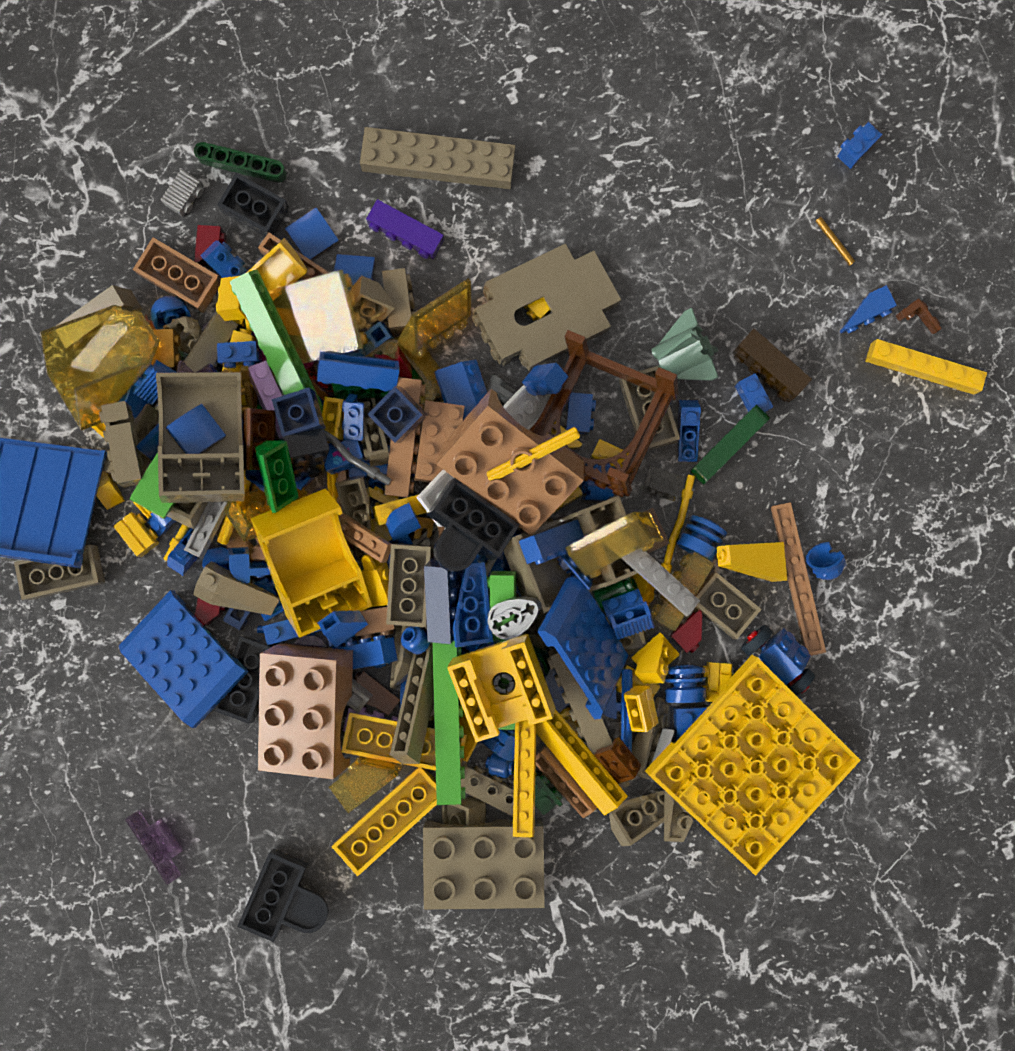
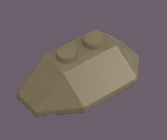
[390,625,413,689]

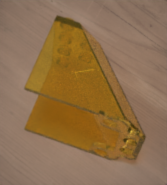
[40,305,160,431]

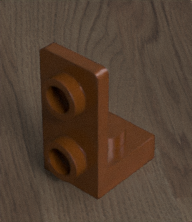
[895,298,942,334]

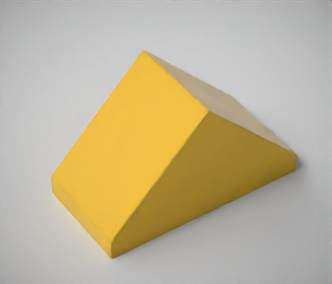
[97,470,125,510]

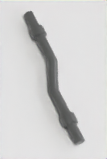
[323,430,392,486]

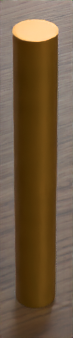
[815,217,855,266]

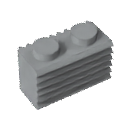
[161,169,204,217]

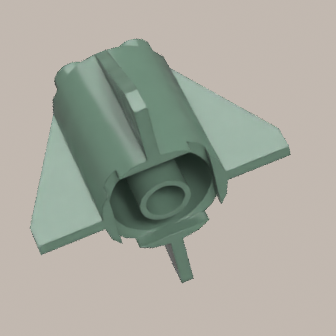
[652,308,719,381]

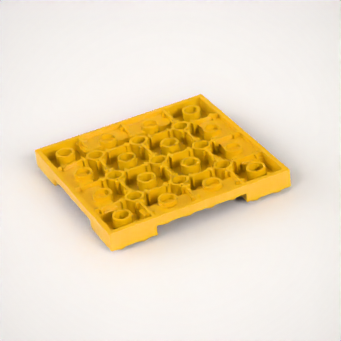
[645,655,861,876]

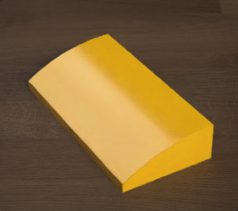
[246,238,307,301]

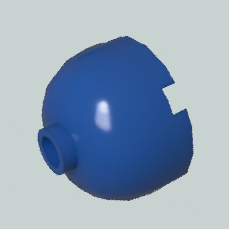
[150,296,191,329]

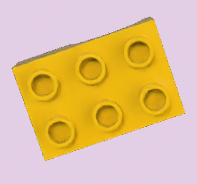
[251,488,372,638]

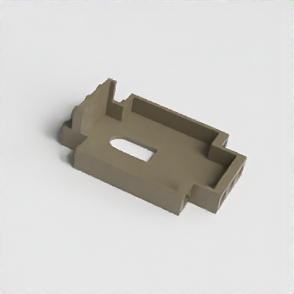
[472,244,621,371]

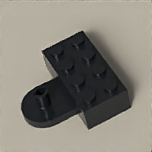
[427,478,519,572]
[212,636,273,724]
[237,848,329,942]

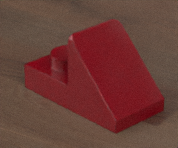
[374,346,412,379]

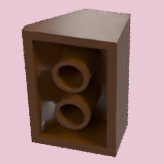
[243,408,276,470]

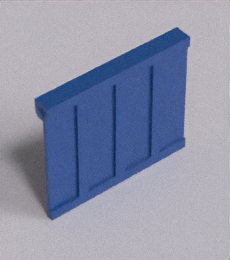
[0,438,107,568]

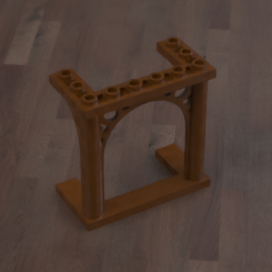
[529,330,678,497]

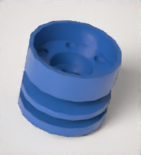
[676,515,727,563]
[665,665,707,703]

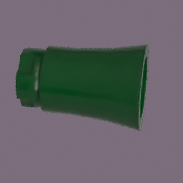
[594,576,638,611]

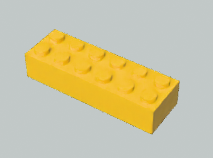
[341,713,467,770]
[331,767,437,876]

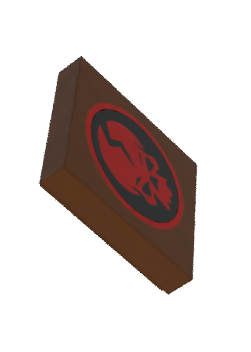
[305,368,334,401]

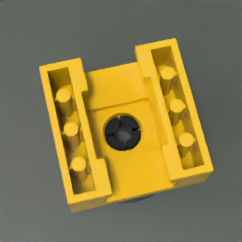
[447,634,556,742]

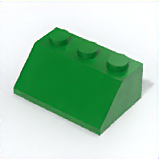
[255,441,299,513]

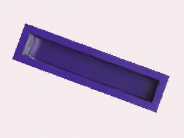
[366,199,444,260]

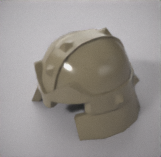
[163,316,202,354]

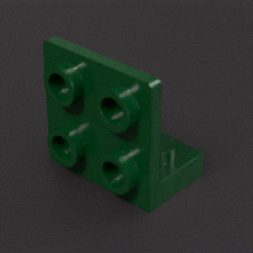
[535,770,563,815]

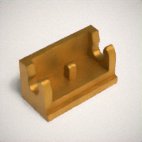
[409,517,435,539]

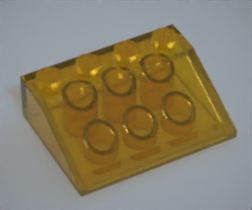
[396,278,471,360]

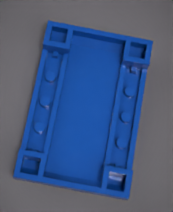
[538,577,629,719]
[119,590,248,728]

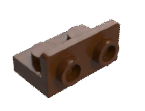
[594,737,641,784]

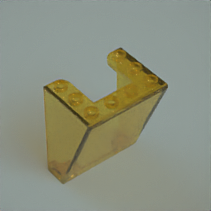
[268,270,368,364]

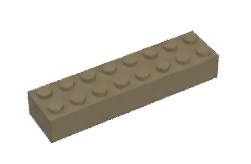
[360,127,515,189]

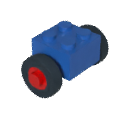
[741,625,815,696]

